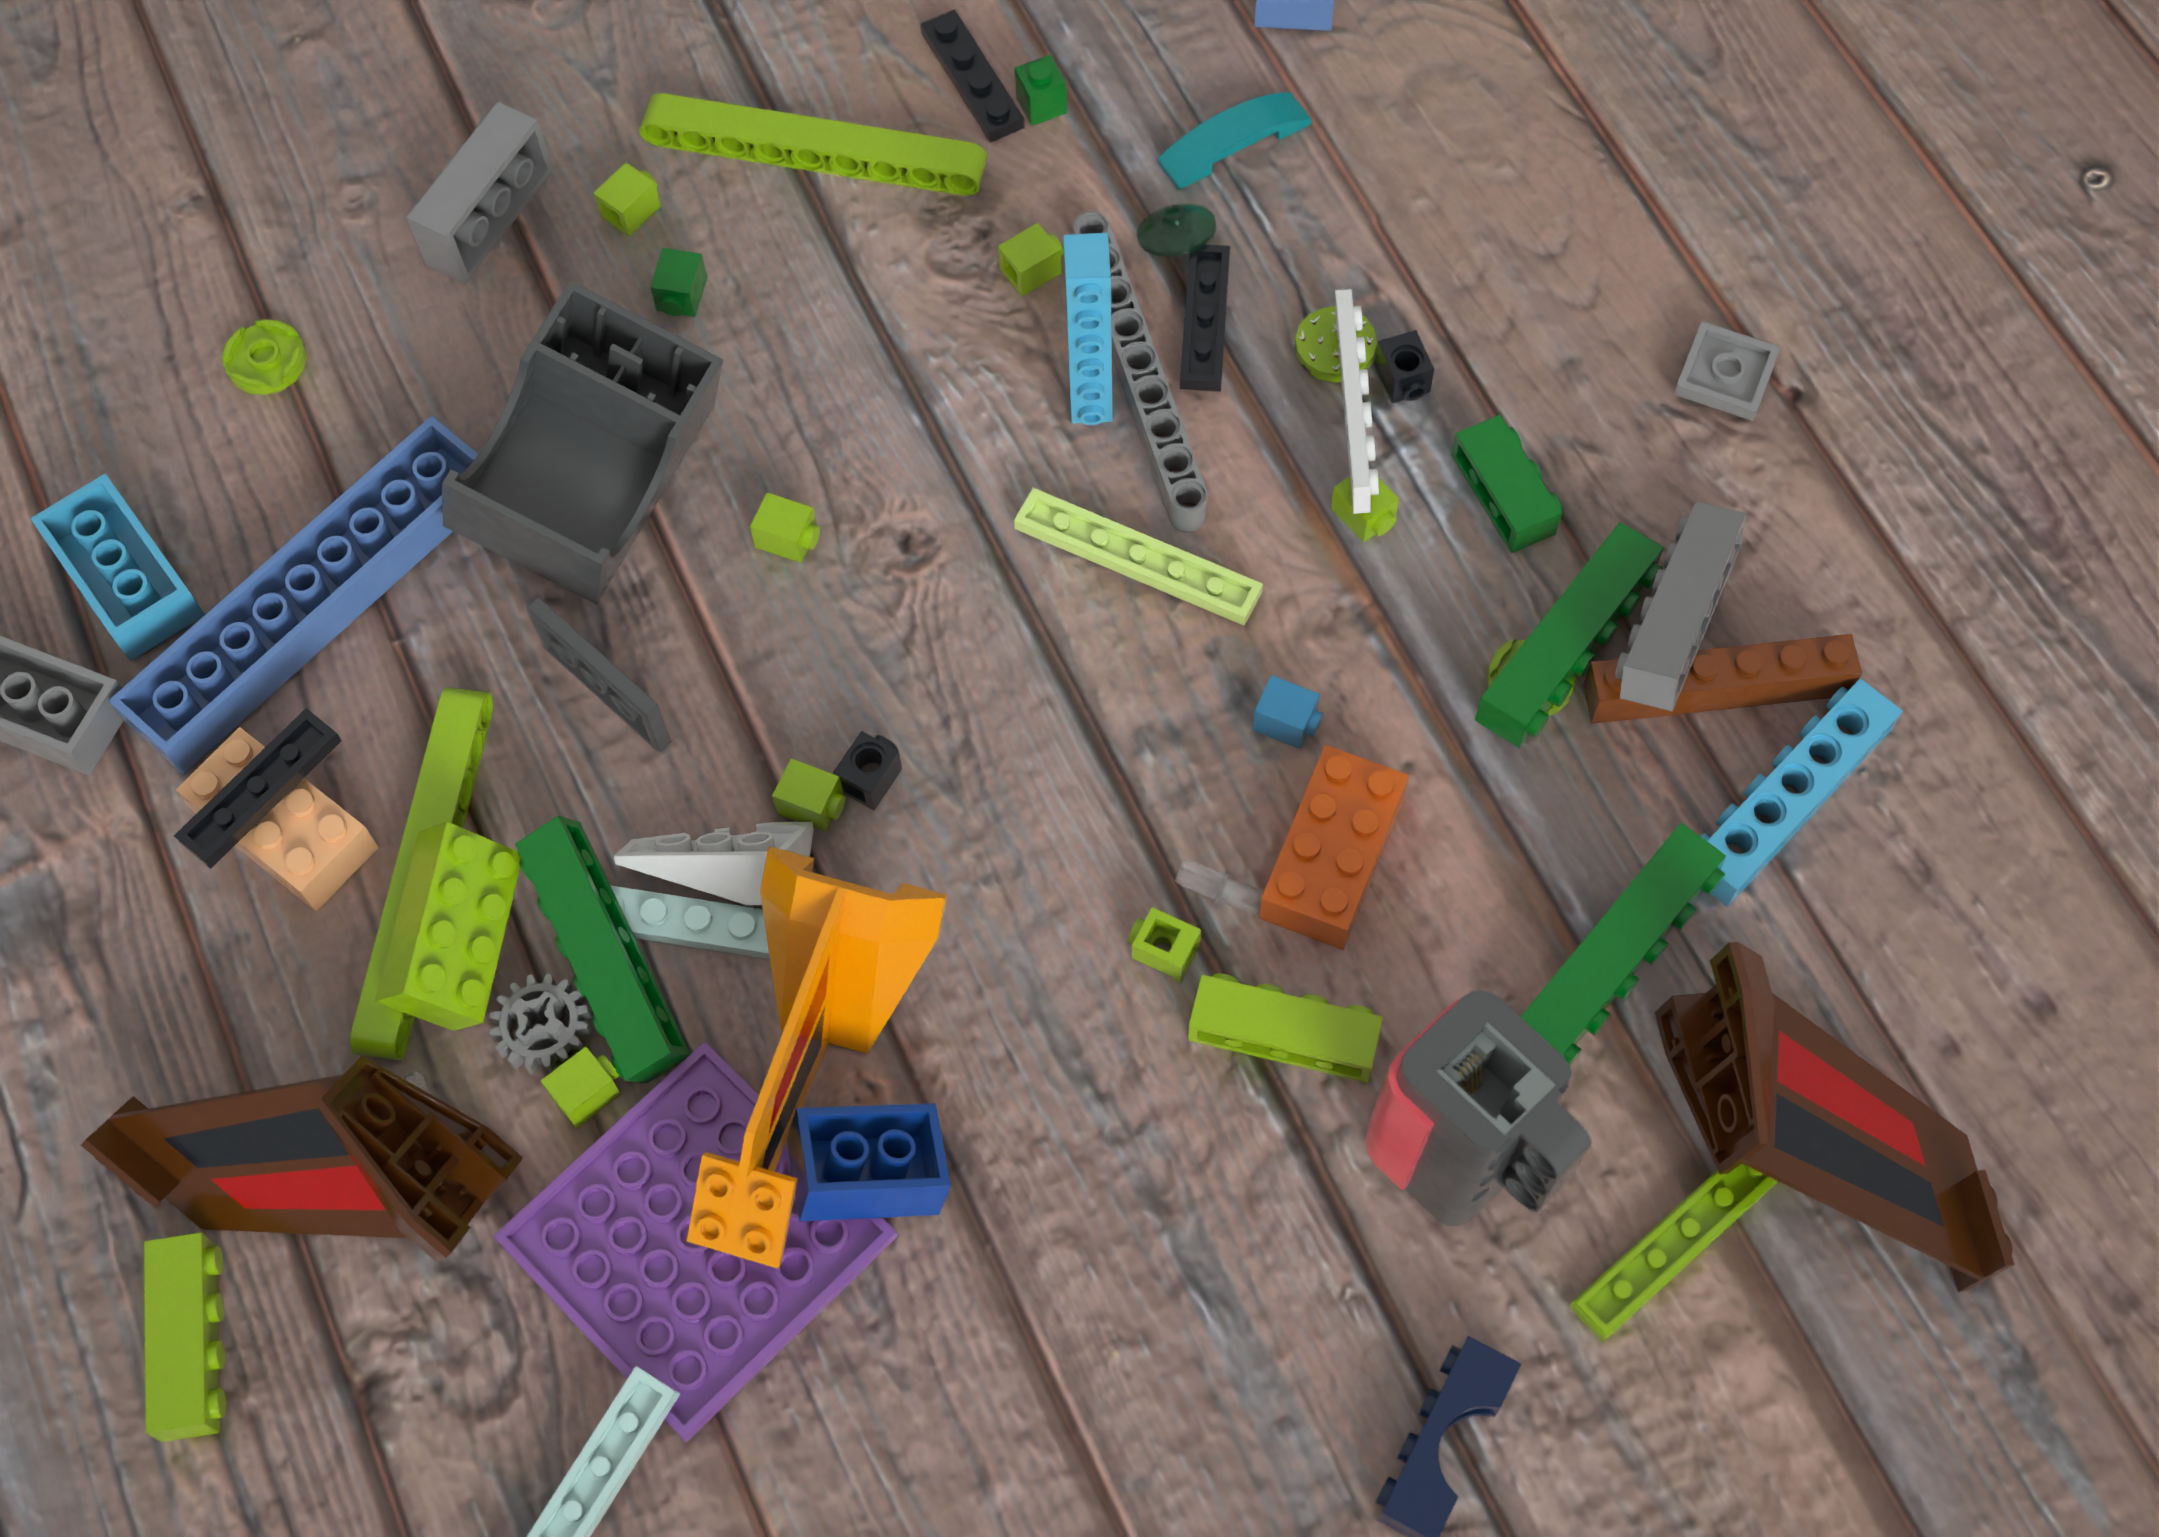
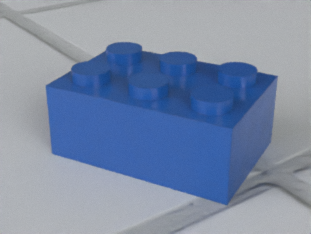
[787,1103,951,1222]

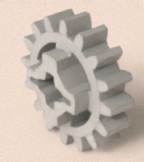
[489,974,592,1075]

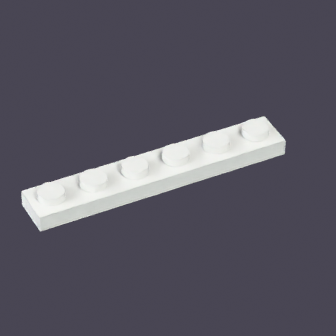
[1335,289,1379,514]

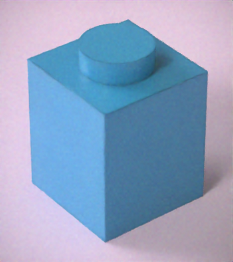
[1252,675,1324,749]

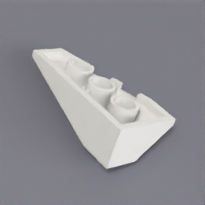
[614,822,814,905]

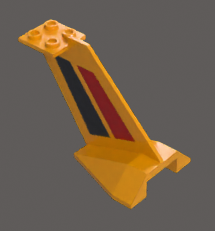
[687,846,947,1268]

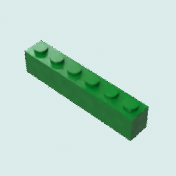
[1475,522,1664,748]
[515,816,691,1083]
[1520,823,1726,1066]

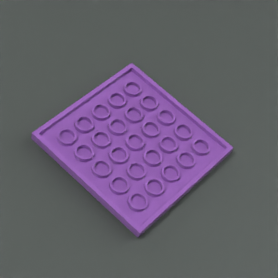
[493,1042,898,1443]

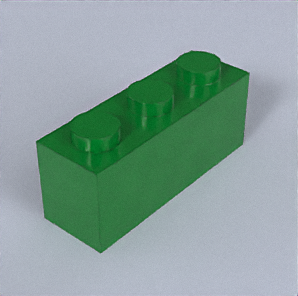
[1451,415,1563,553]

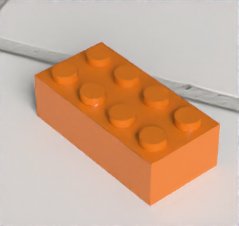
[1259,745,1409,950]

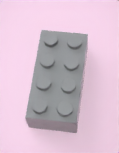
[406,102,554,284]
[0,636,124,776]

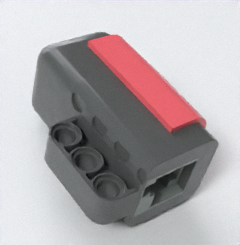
[1365,990,1592,1226]

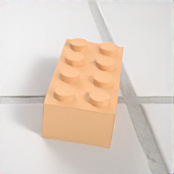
[176,727,379,912]

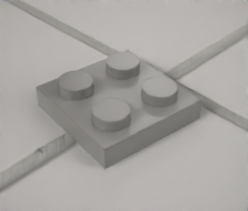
[1673,321,1781,421]

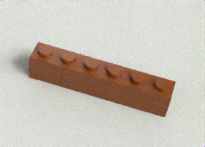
[1583,634,1862,724]

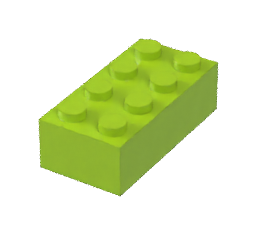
[375,821,521,1031]

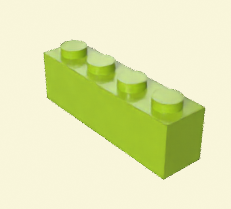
[1188,973,1383,1083]
[144,1232,227,1442]

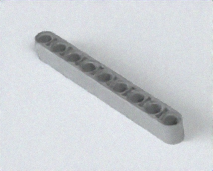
[1073,212,1208,532]

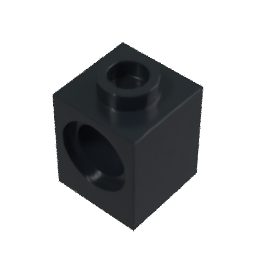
[1374,330,1435,403]
[833,731,902,811]

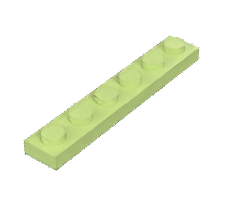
[1014,488,1263,626]

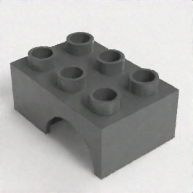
[442,280,723,605]

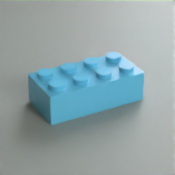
[30,473,205,662]

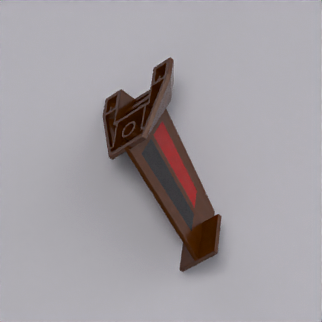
[1655,942,2015,1292]
[81,1055,523,1262]

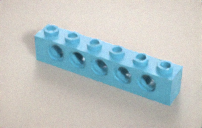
[1063,233,1113,425]
[1700,678,1903,907]

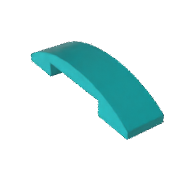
[1158,92,1312,190]

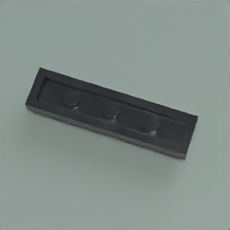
[920,9,1025,143]
[1180,244,1230,392]
[174,708,342,869]

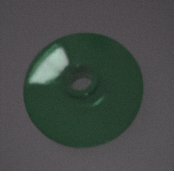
[1137,203,1217,256]

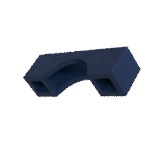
[1375,1336,1521,1537]

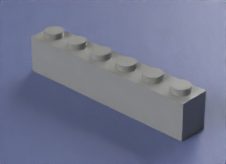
[1615,502,1747,712]

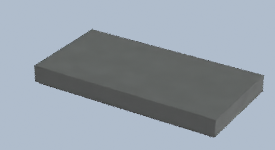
[527,597,672,752]

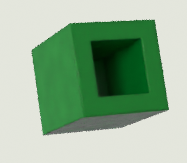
[1014,55,1067,126]
[650,248,707,317]

